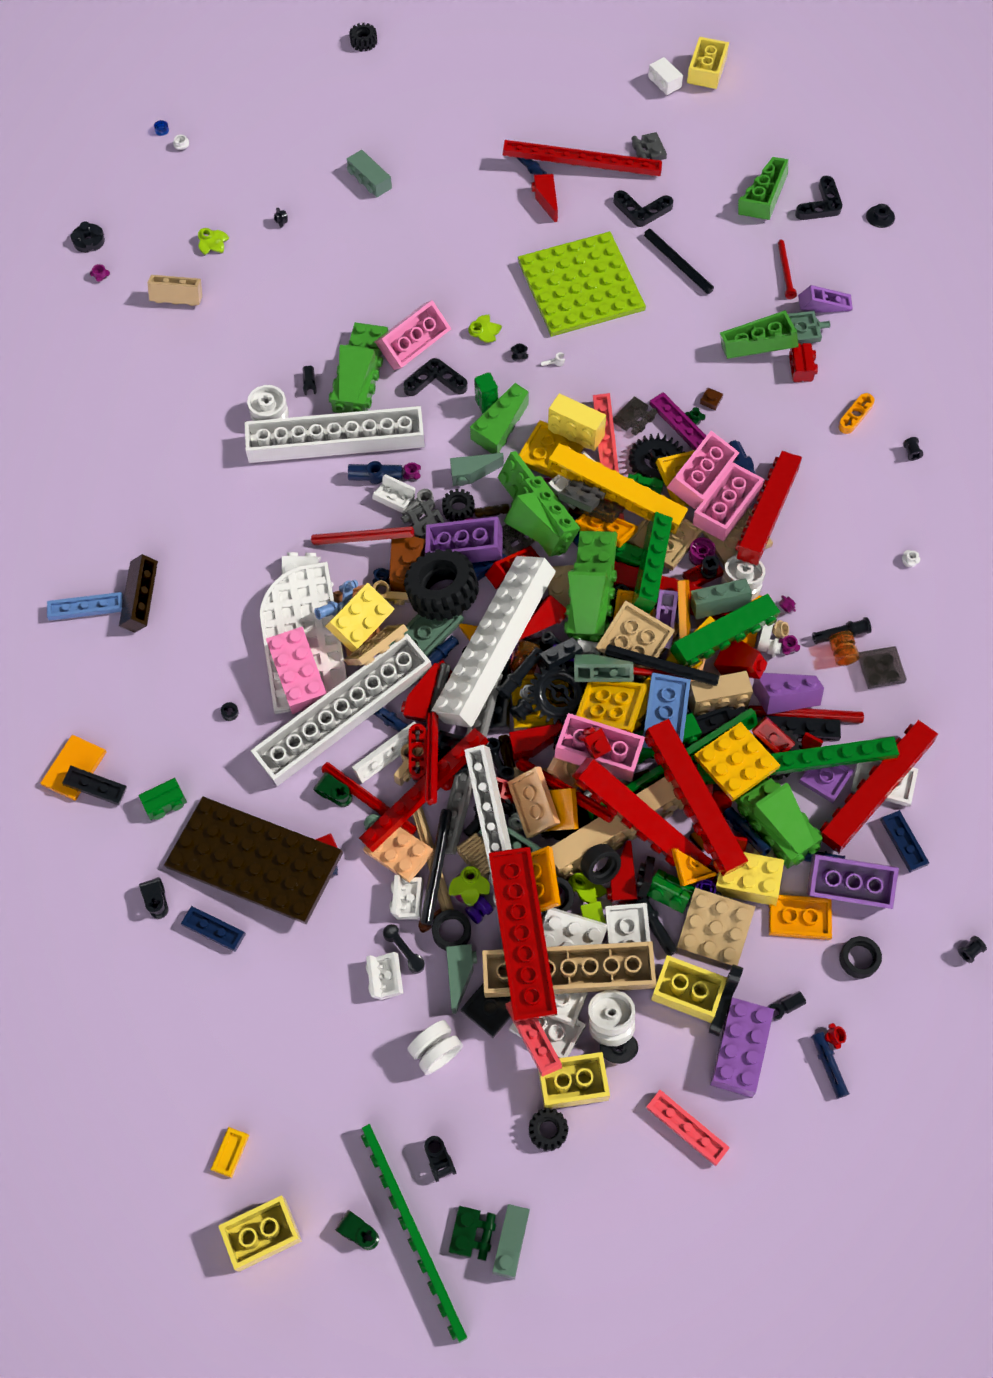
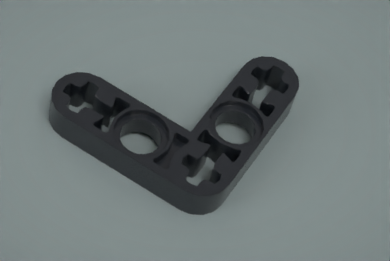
[795,176,843,220]
[613,190,674,227]
[403,358,468,396]
[708,964,743,1037]

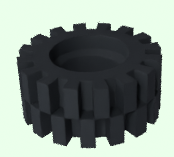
[349,23,377,52]
[442,489,475,522]
[529,1108,568,1151]

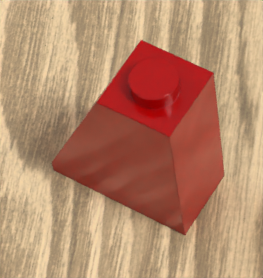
[714,641,768,679]

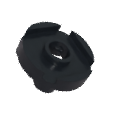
[70,221,105,253]

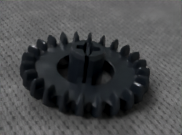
[628,433,685,484]
[527,663,588,725]

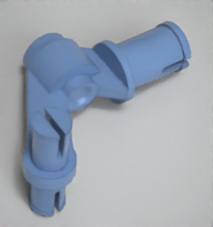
[314,580,358,620]

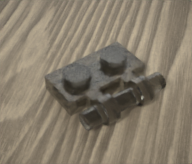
[613,396,658,436]
[579,498,625,523]
[502,524,535,556]

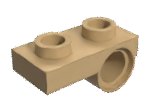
[373,580,410,605]
[394,743,423,786]

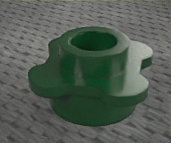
[685,407,706,425]

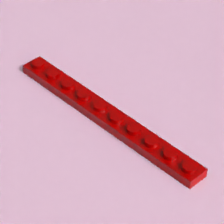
[503,140,662,176]

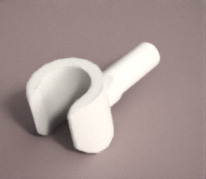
[541,352,565,366]

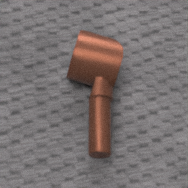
[418,909,442,933]

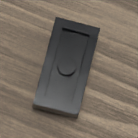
[540,637,583,670]
[636,856,655,899]

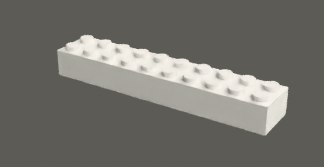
[245,406,425,463]
[431,556,556,728]
[251,634,432,786]

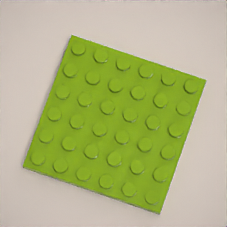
[518,231,646,337]

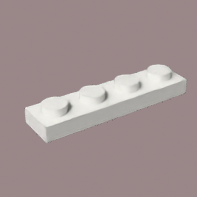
[352,722,421,783]

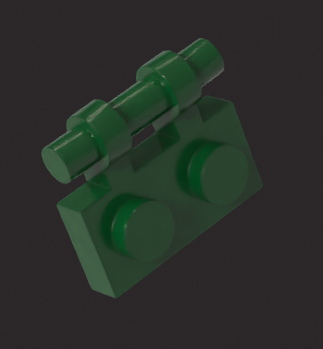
[449,1206,496,1261]

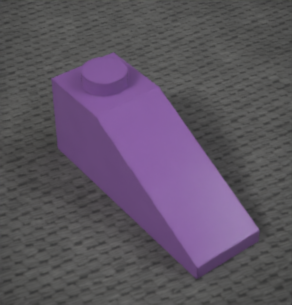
[798,285,853,313]
[655,589,678,649]

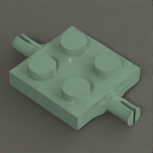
[788,311,830,344]

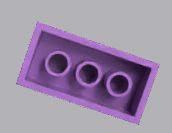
[425,516,503,563]
[806,853,899,909]
[710,997,774,1098]

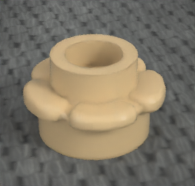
[772,620,789,639]

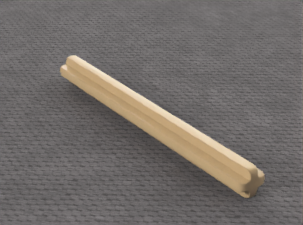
[412,806,454,911]

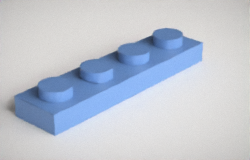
[47,592,123,621]

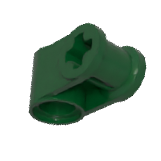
[313,773,352,807]
[335,1210,379,1250]

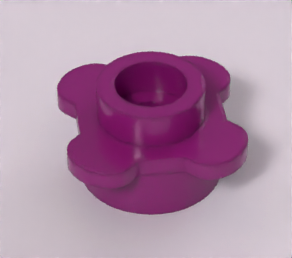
[90,264,110,282]
[403,462,421,480]
[779,595,796,613]
[779,635,800,655]

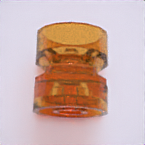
[829,631,860,666]
[511,641,540,675]

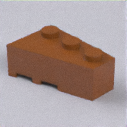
[389,536,426,592]

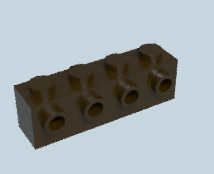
[119,554,158,633]

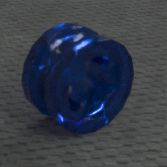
[154,120,169,136]

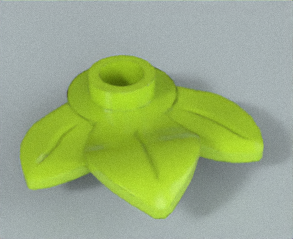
[198,228,229,255]
[468,315,502,343]
[449,866,490,907]
[568,871,606,904]

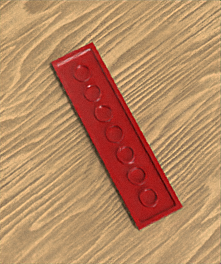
[489,847,557,1022]

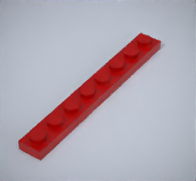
[359,728,489,852]

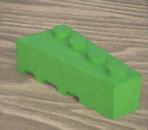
[738,157,789,220]
[720,310,799,359]
[470,383,529,454]

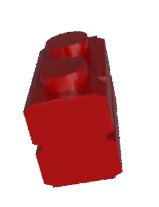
[789,343,818,382]

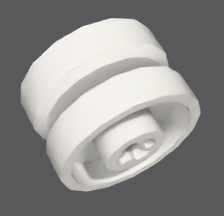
[247,385,289,421]
[721,555,766,601]
[588,990,635,1046]
[407,1020,463,1075]

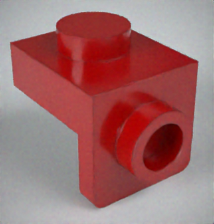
[578,726,612,759]

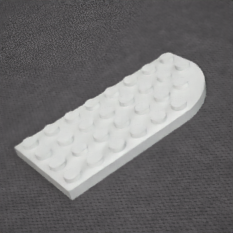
[260,562,347,714]

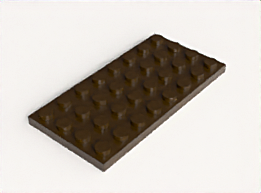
[164,796,343,925]

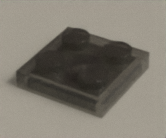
[857,646,907,689]

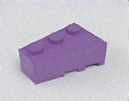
[752,673,824,714]

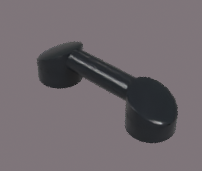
[486,737,515,781]
[383,924,425,974]

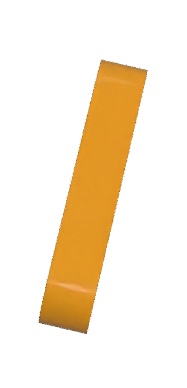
[838,393,875,434]

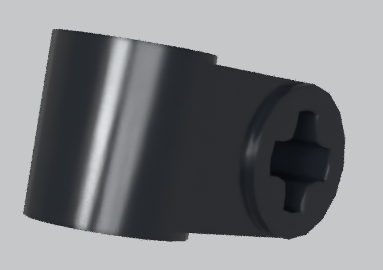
[139,877,169,919]
[424,1136,457,1183]

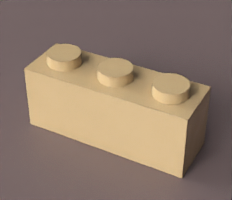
[147,275,202,306]

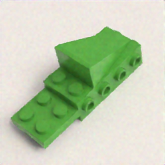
[329,322,388,413]
[497,451,580,557]
[564,531,618,643]
[734,778,823,869]

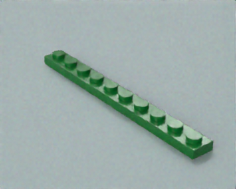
[587,708,758,822]
[697,737,899,785]
[361,1124,468,1343]

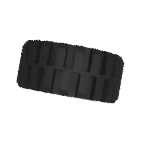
[404,549,479,621]

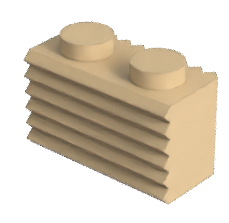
[456,833,491,879]

